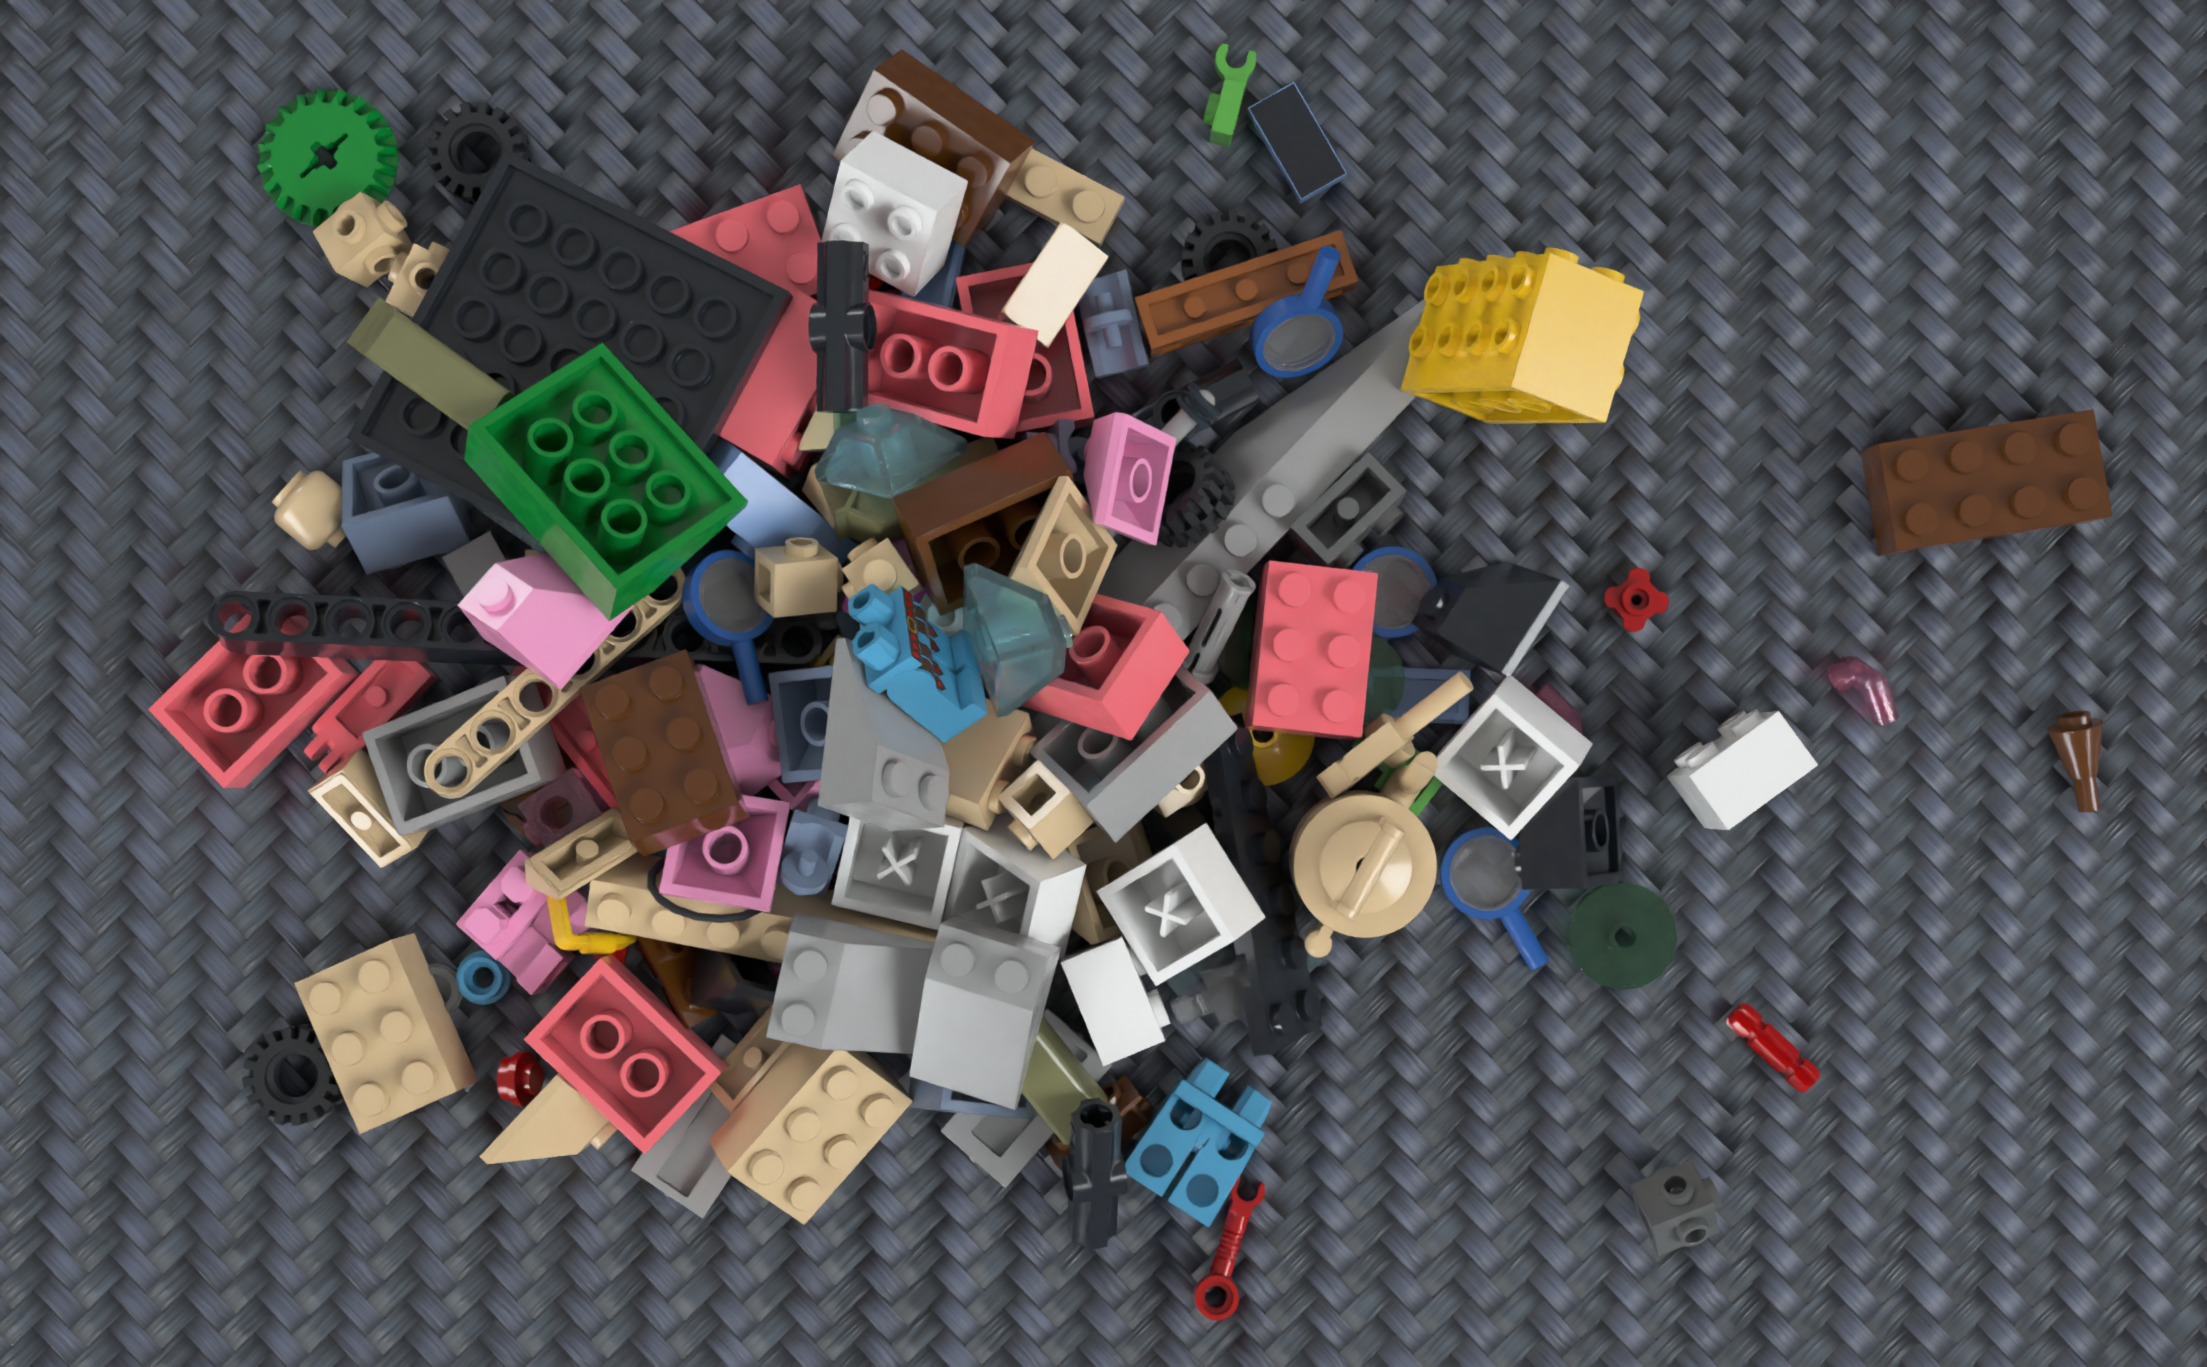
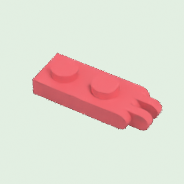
[304,660,438,774]

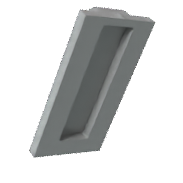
[941,1008,1112,1188]
[631,1034,738,1218]

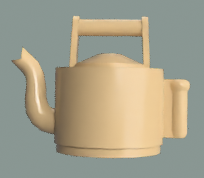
[1289,751,1437,958]

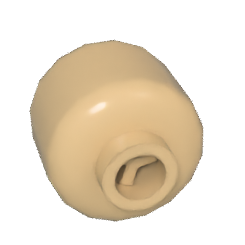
[272,470,346,550]

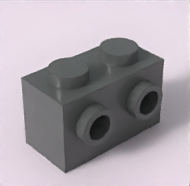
[1286,452,1407,569]

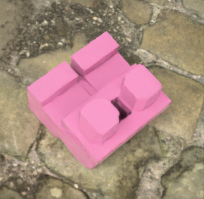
[456,849,599,995]

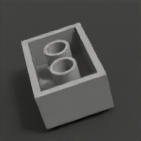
[1029,665,1238,843]
[362,675,569,836]

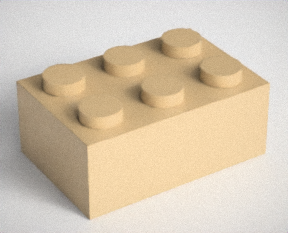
[294,933,478,1134]
[708,1044,913,1225]

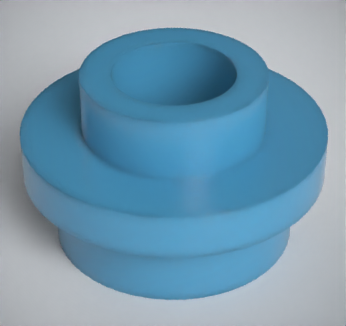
[456,950,512,1005]

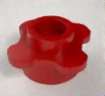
[1604,568,1669,632]

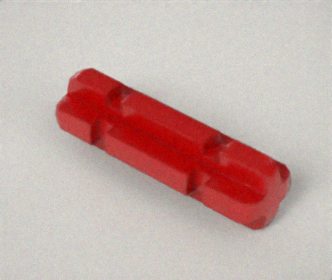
[1726,1003,1821,1093]

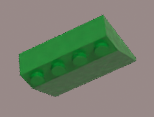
[464,343,748,621]

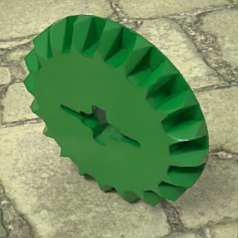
[257,88,399,227]

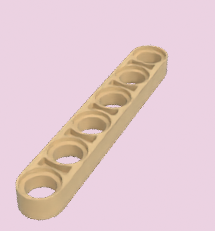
[424,568,685,799]

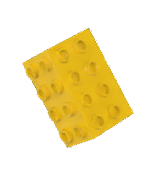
[1400,248,1644,424]

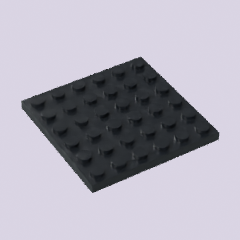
[346,150,793,534]

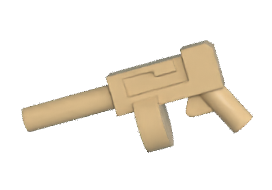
[1316,672,1473,799]

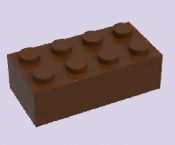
[1860,409,2112,557]

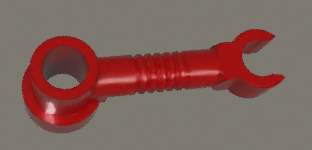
[1193,1176,1265,1320]

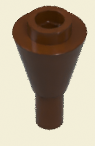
[2047,710,2104,812]

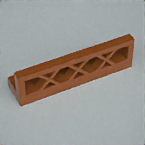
[1134,230,1358,359]

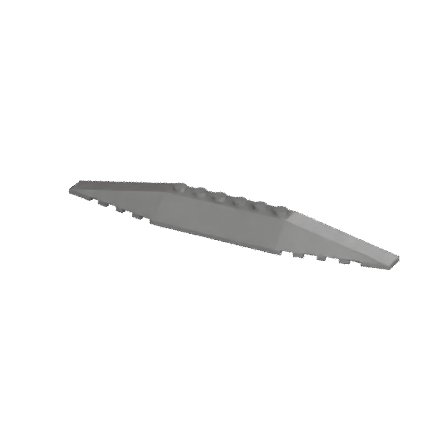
[965,300,1426,827]

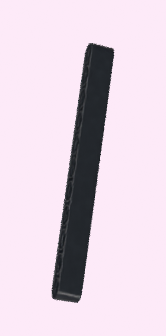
[207,591,823,677]

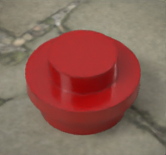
[497,1052,543,1106]

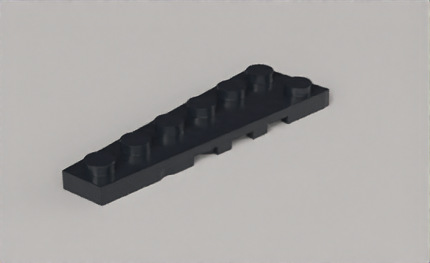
[1203,713,1323,1057]

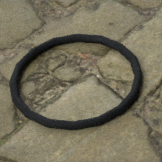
[647,857,762,923]

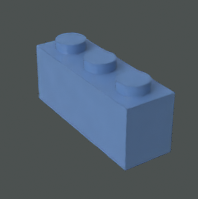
[708,438,858,566]

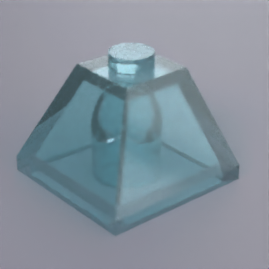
[814,404,969,499]
[963,563,1073,718]

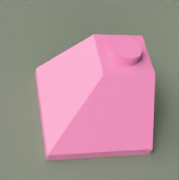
[1083,412,1176,546]
[458,552,634,690]
[697,664,782,796]
[659,795,791,913]

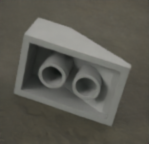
[818,638,950,831]
[766,912,934,1054]
[909,915,1061,1110]

